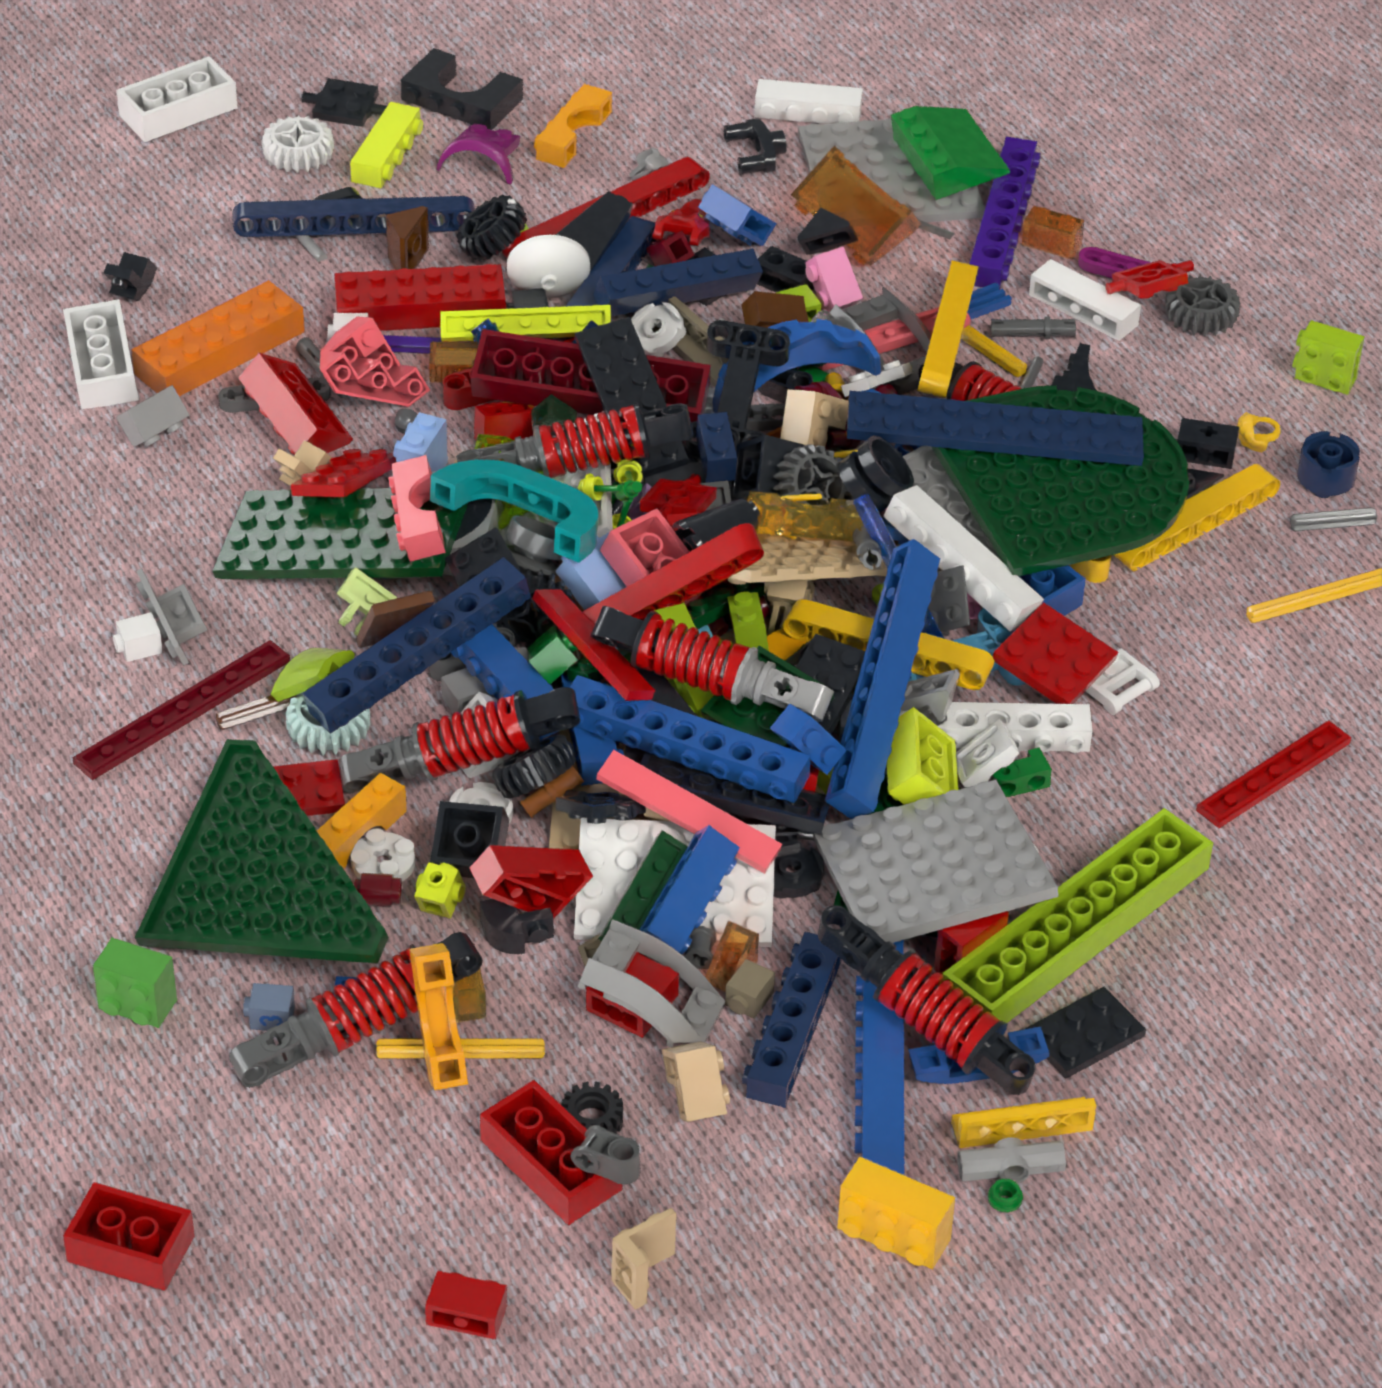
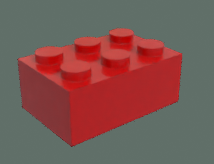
[63,1182,195,1291]

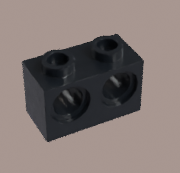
[757,246,814,293]

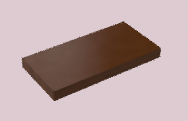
[356,590,435,648]

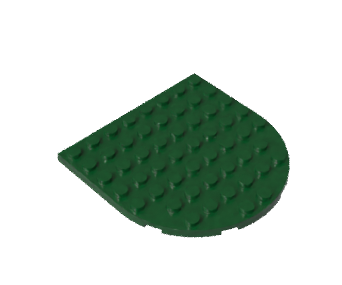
[931,385,1189,576]

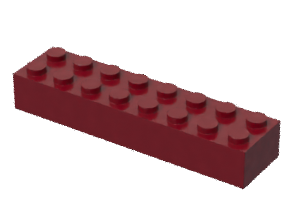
[470,329,711,423]

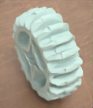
[286,692,371,756]

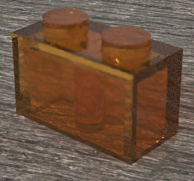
[1022,206,1085,260]

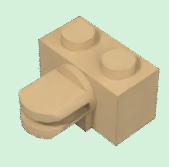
[764,579,815,635]

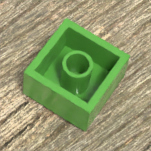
[93,937,177,1028]

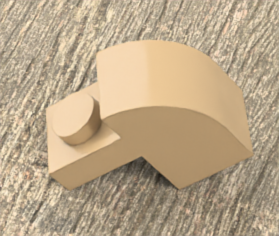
[273,440,332,486]

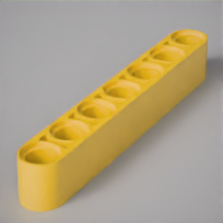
[1114,464,1281,571]
[783,599,994,690]

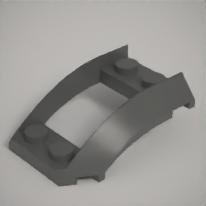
[826,286,932,395]

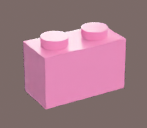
[805,247,863,314]

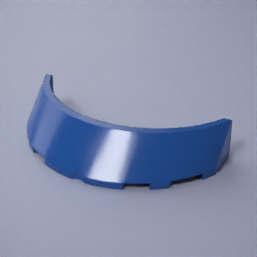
[712,319,881,413]

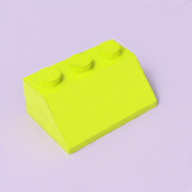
[886,707,959,805]

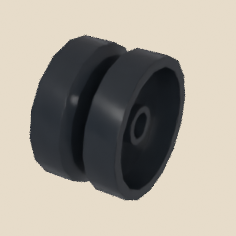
[838,435,914,513]

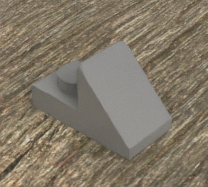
[901,669,960,722]

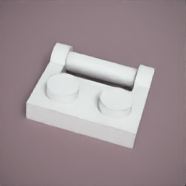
[1086,648,1160,715]

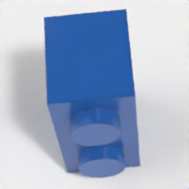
[770,703,846,775]

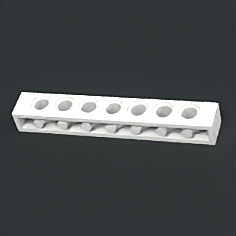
[839,700,1092,753]

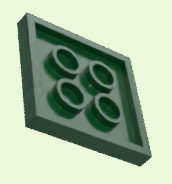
[700,645,835,748]

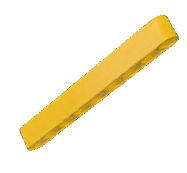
[917,260,979,398]

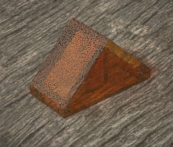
[705,920,759,992]

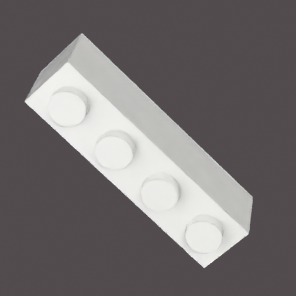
[754,79,863,124]
[1029,259,1141,341]

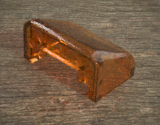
[791,146,921,266]

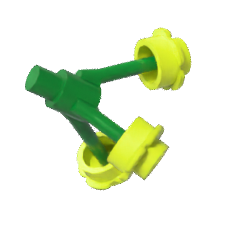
[578,459,643,529]

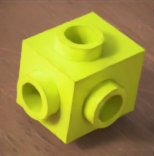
[414,862,466,919]

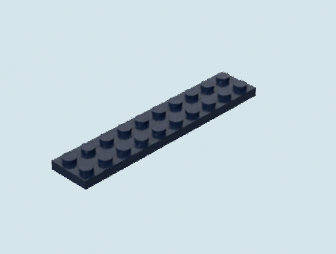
[847,390,1144,466]

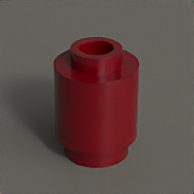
[354,873,402,907]

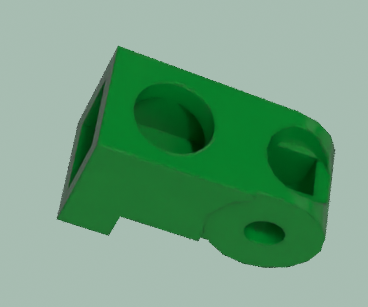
[991,747,1052,797]

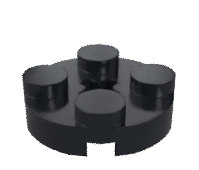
[773,841,824,899]

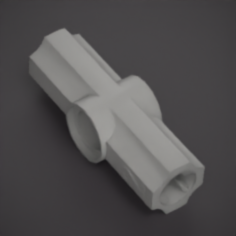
[957,1137,1066,1183]

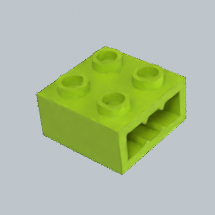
[1292,320,1365,395]

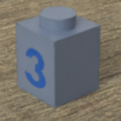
[243,983,295,1030]

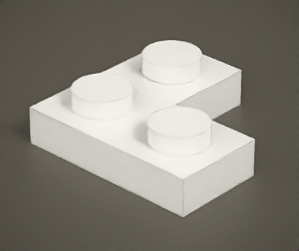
[841,360,913,397]

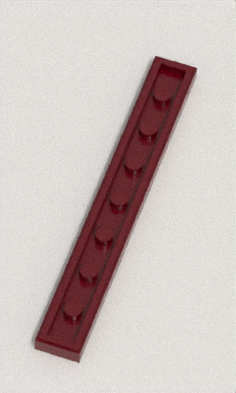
[72,640,290,781]

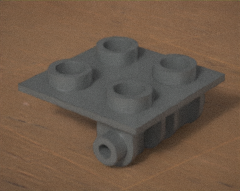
[922,565,970,636]

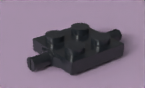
[301,78,387,127]
[556,789,646,824]

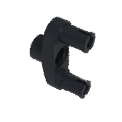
[723,118,787,175]

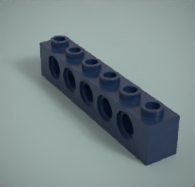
[742,931,842,1108]

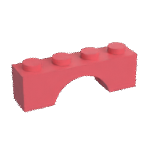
[388,455,446,562]

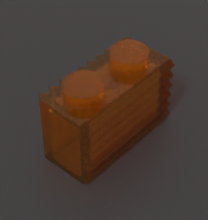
[429,341,479,383]

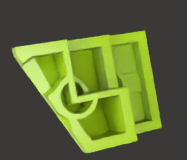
[271,647,355,702]

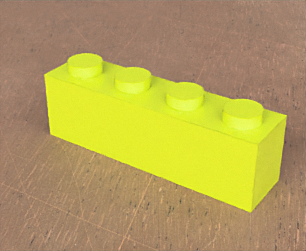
[350,102,423,188]

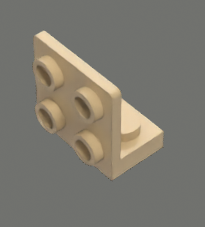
[611,1208,676,1310]

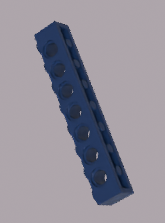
[303,557,531,734]

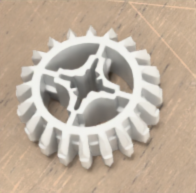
[262,115,334,174]

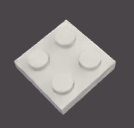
[956,718,1019,788]

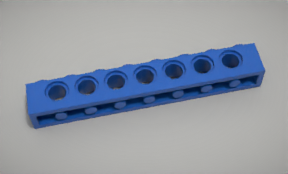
[569,675,810,803]

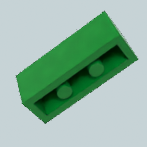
[527,624,578,684]

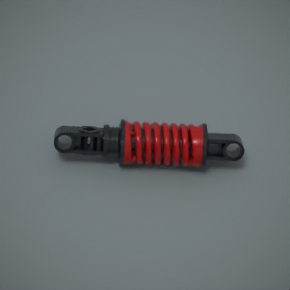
[818,905,1036,1095]

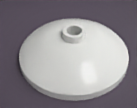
[506,235,590,298]

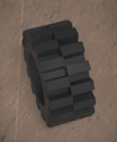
[561,1081,623,1138]

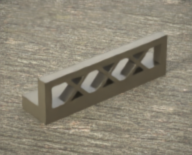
[652,296,729,387]

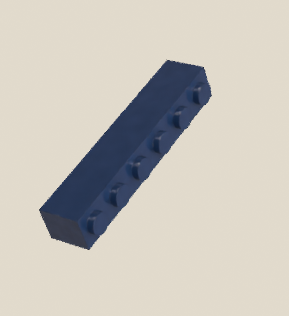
[593,248,763,316]

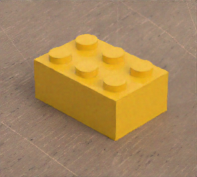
[837,1156,956,1270]

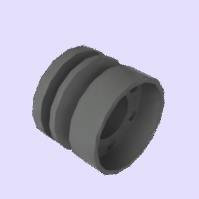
[505,515,562,578]

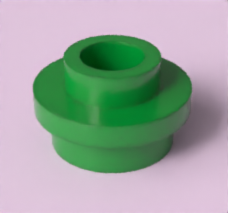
[988,1179,1023,1212]

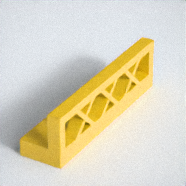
[951,1097,1096,1148]

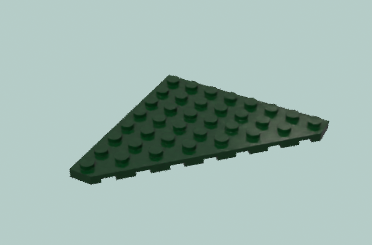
[135,739,389,964]

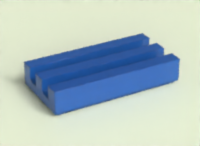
[967,283,1012,320]

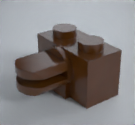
[741,291,808,328]

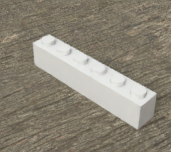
[883,485,1044,631]

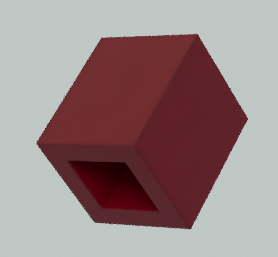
[646,231,695,266]

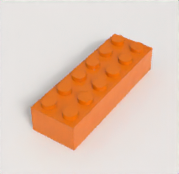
[131,280,305,396]

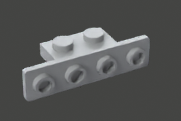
[136,568,207,666]

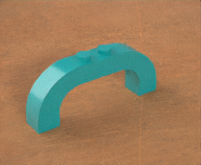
[430,459,599,563]

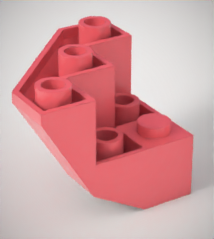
[320,316,430,407]

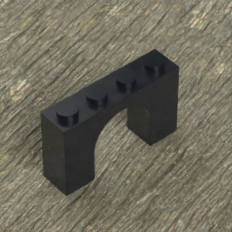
[400,48,523,130]

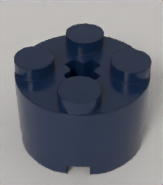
[1297,431,1360,498]

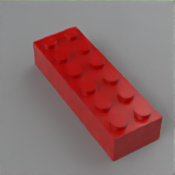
[334,264,506,331]

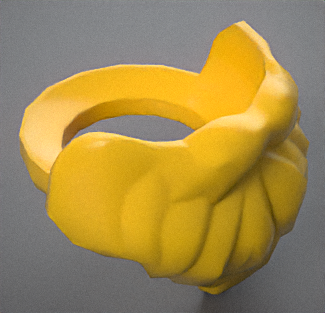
[1237,412,1281,453]

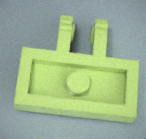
[336,567,397,636]

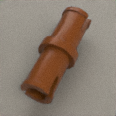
[520,765,584,818]

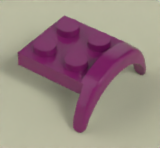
[436,124,520,185]

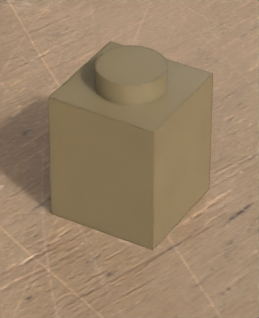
[725,959,775,1018]

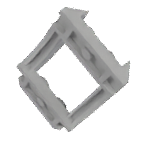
[578,919,726,1047]

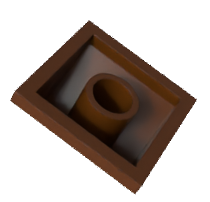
[386,206,429,270]

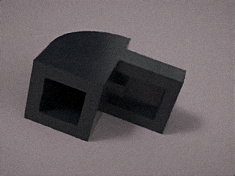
[104,252,157,301]
[480,899,554,954]

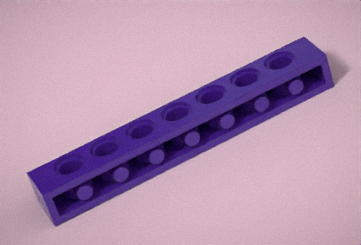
[970,136,1041,290]

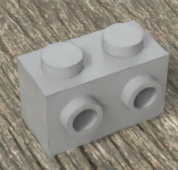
[116,385,190,447]

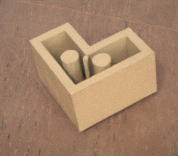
[780,389,848,447]
[662,1041,730,1122]

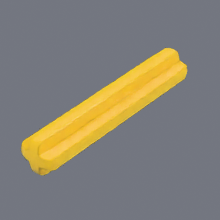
[961,325,1027,377]

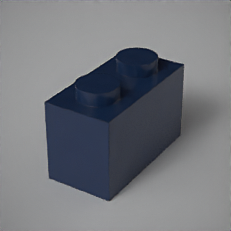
[696,412,737,483]

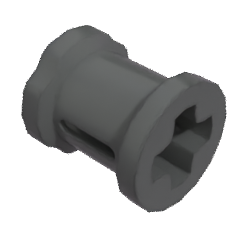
[684,926,717,969]

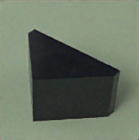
[798,208,859,255]

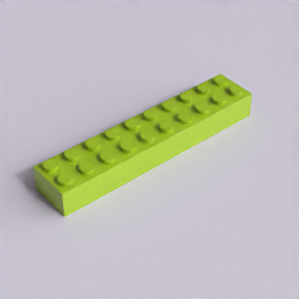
[943,808,1213,1023]

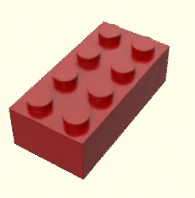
[480,1080,623,1226]

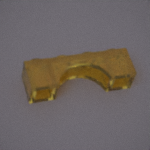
[747,491,872,541]

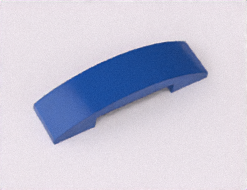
[908,1027,1049,1084]

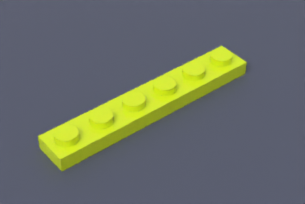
[441,305,611,342]

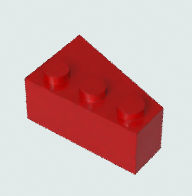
[469,845,593,918]

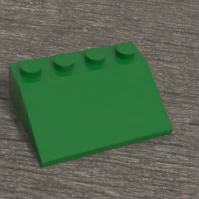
[891,106,1010,200]

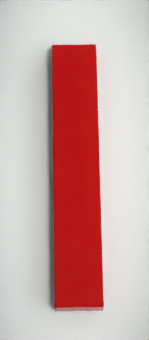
[532,589,655,701]
[1196,720,1351,829]

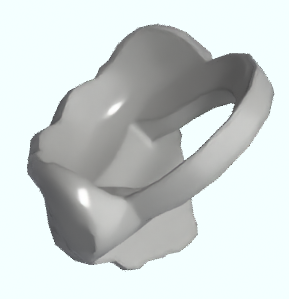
[629,148,669,181]

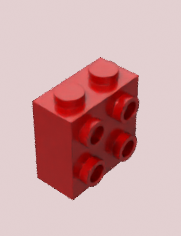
[934,911,1009,975]
[586,952,679,1038]

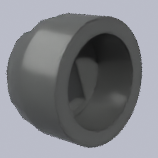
[395,408,418,434]

